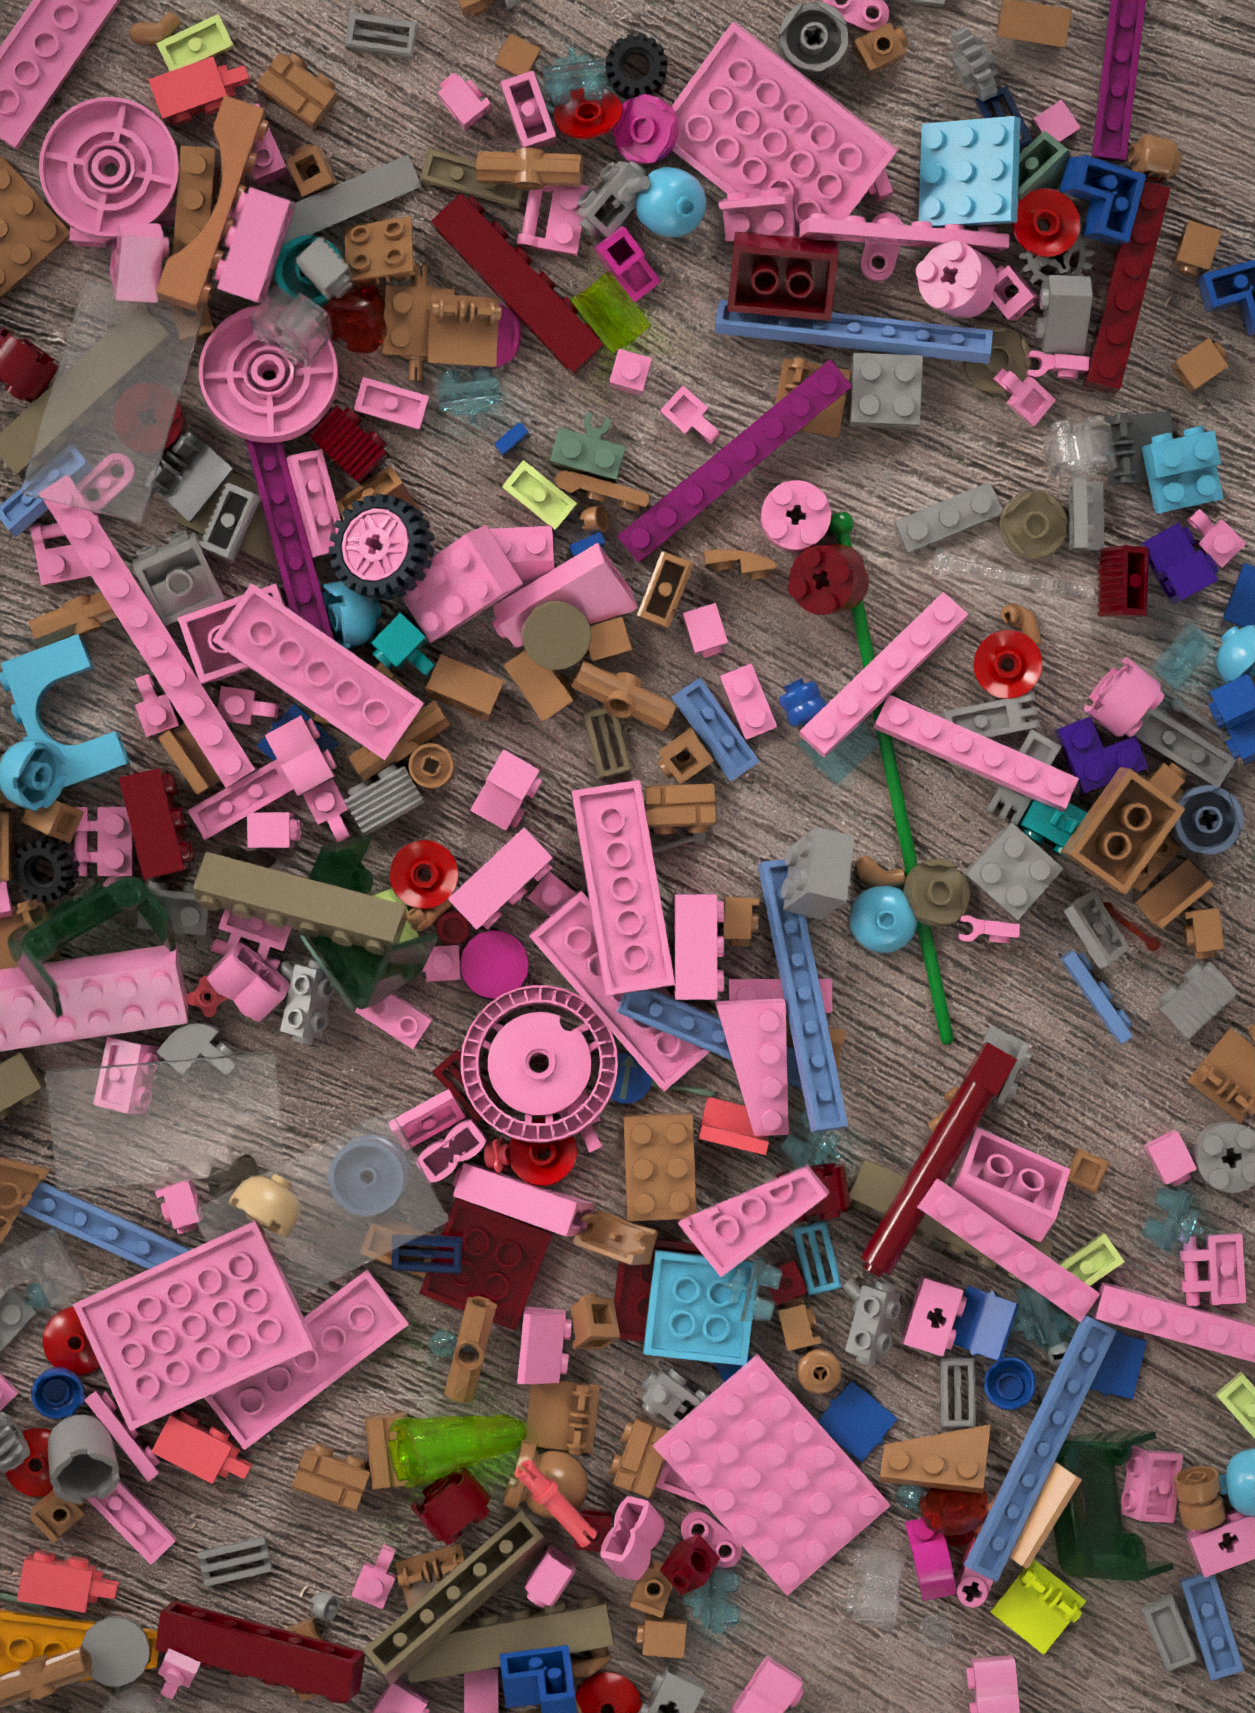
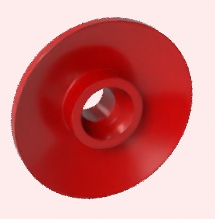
[554,87,623,139]
[1012,188,1080,257]
[973,630,1042,699]
[389,840,459,909]
[508,1118,577,1186]
[43,1306,100,1375]
[5,1428,53,1497]
[575,1672,642,1713]

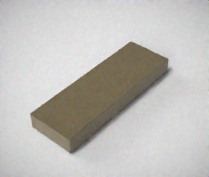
[419,148,525,210]

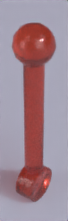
[1103,902,1160,951]

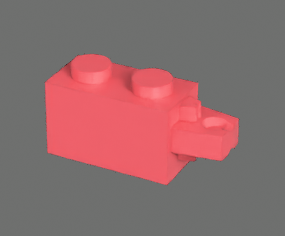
[148,57,251,127]
[151,1410,252,1484]
[17,1550,119,1613]

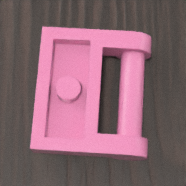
[516,185,589,256]
[30,512,102,586]

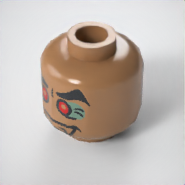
[1127,134,1181,183]
[796,1347,842,1394]

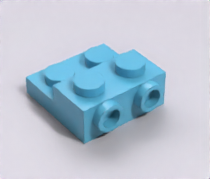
[1141,426,1224,514]

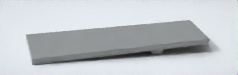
[282,155,422,247]

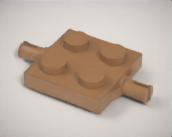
[382,263,455,382]

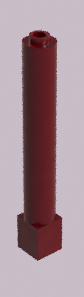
[860,1042,1017,1278]

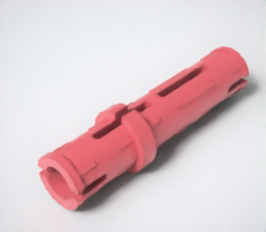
[514,1460,597,1547]

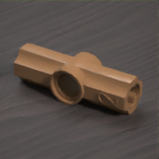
[476,148,583,190]
[29,592,118,648]
[570,659,676,731]
[348,701,451,781]
[444,1296,497,1403]
[0,1645,93,1708]

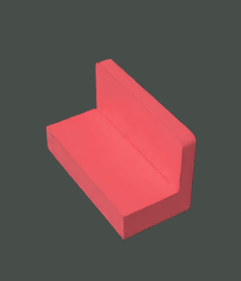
[698,1097,769,1155]

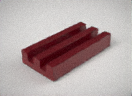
[432,1049,503,1123]

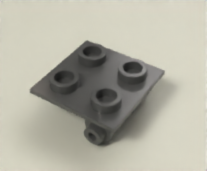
[1102,411,1173,485]
[145,429,234,523]

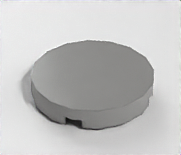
[81,1615,151,1686]

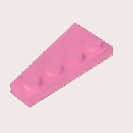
[715,998,789,1136]
[678,1165,830,1277]

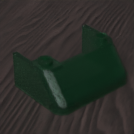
[308,834,438,1009]
[8,876,176,1018]
[1054,1430,1174,1582]

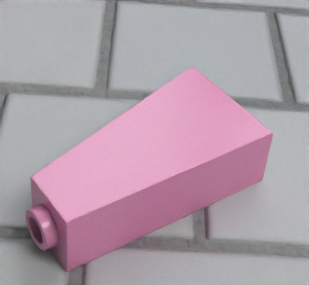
[492,543,638,648]
[453,1163,596,1236]

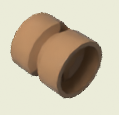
[408,743,455,789]
[1174,1466,1226,1530]

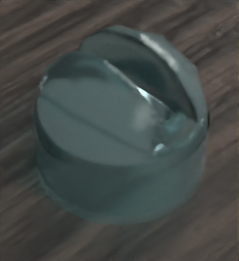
[23,1280,52,1309]
[429,1329,457,1358]
[894,1484,924,1511]

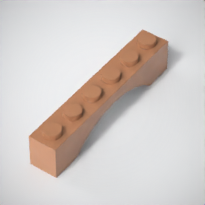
[156,95,269,312]

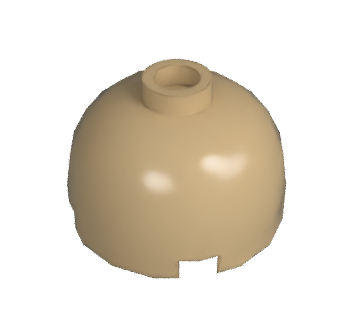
[228,1173,299,1239]

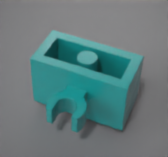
[371,613,435,676]
[1018,799,1087,859]

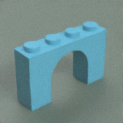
[0,634,131,790]

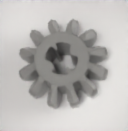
[0,1411,30,1473]

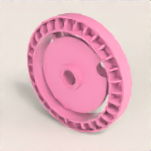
[460,985,619,1143]

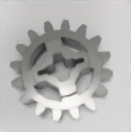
[949,26,998,102]
[1017,221,1094,291]

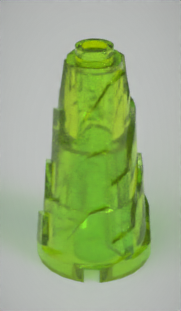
[388,1414,526,1488]

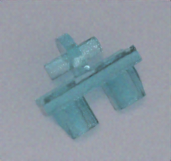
[542,46,607,105]
[436,366,502,424]
[1150,621,1218,691]
[780,1107,841,1168]
[1142,1188,1204,1251]
[722,1256,782,1323]
[1011,1286,1071,1347]
[683,1567,739,1634]

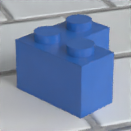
[1059,155,1146,245]
[1197,260,1255,337]
[1208,673,1255,765]
[500,1645,577,1713]

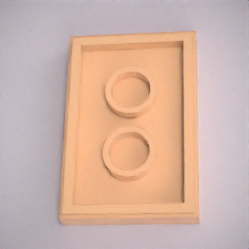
[974,1461,1082,1568]

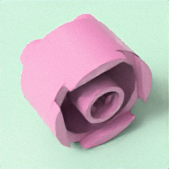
[916,240,998,318]
[760,480,831,553]
[1084,657,1165,737]

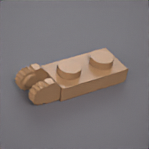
[554,470,651,512]

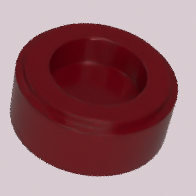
[436,911,471,945]

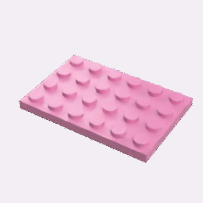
[671,21,899,241]
[73,1221,316,1431]
[653,1354,891,1596]

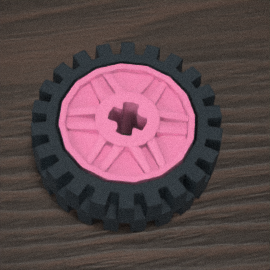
[329,494,435,600]

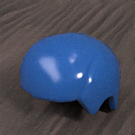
[984,1357,1036,1410]
[31,1367,85,1420]

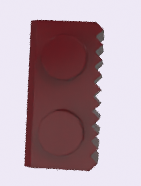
[309,406,389,485]
[1097,545,1149,619]

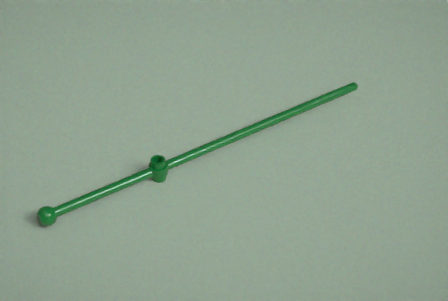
[828,512,953,1045]

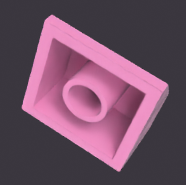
[489,526,554,601]
[517,1306,572,1384]

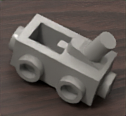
[576,161,651,238]
[278,959,336,1045]
[842,1279,901,1366]
[640,1368,709,1429]

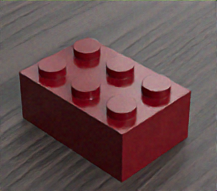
[727,232,838,321]
[119,768,195,880]

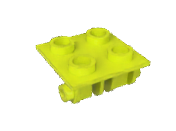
[990,1559,1086,1655]

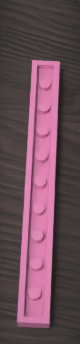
[39,475,255,788]

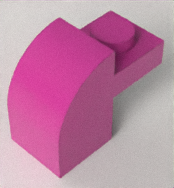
[594,226,662,303]
[905,1515,956,1601]

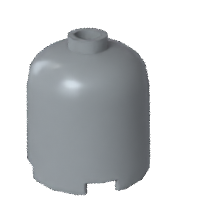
[48,1414,120,1504]

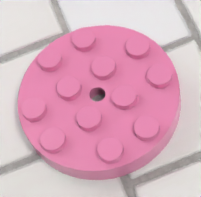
[39,97,180,240]
[199,304,339,443]

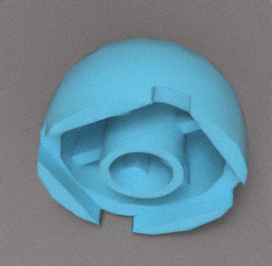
[635,167,707,237]
[322,581,381,650]
[1216,625,1255,684]
[0,740,66,811]
[849,886,918,953]
[1220,1448,1255,1517]

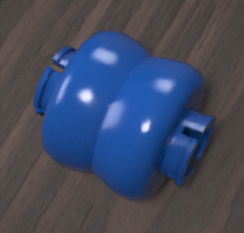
[779,678,827,727]

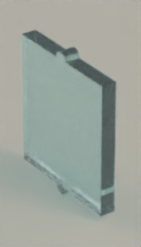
[797,721,879,785]

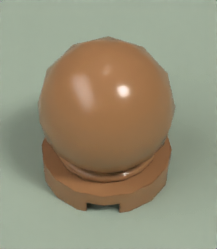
[503,1439,588,1519]

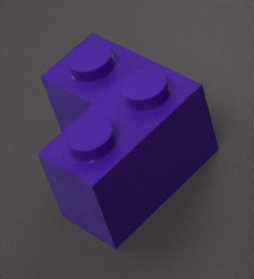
[1138,522,1218,605]
[1054,716,1148,794]

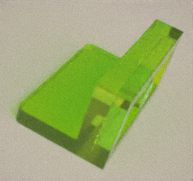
[571,271,652,353]

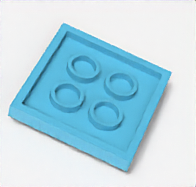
[918,116,1021,228]
[643,1250,759,1366]

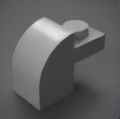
[156,1022,239,1075]

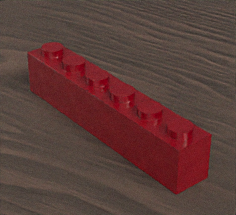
[1082,182,1171,394]
[431,193,603,376]
[155,1600,365,1703]

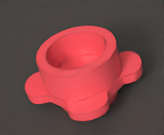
[187,976,228,1017]
[484,1137,510,1173]

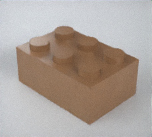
[1060,767,1185,894]
[623,1112,697,1221]

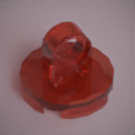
[319,285,388,354]
[920,1487,989,1547]

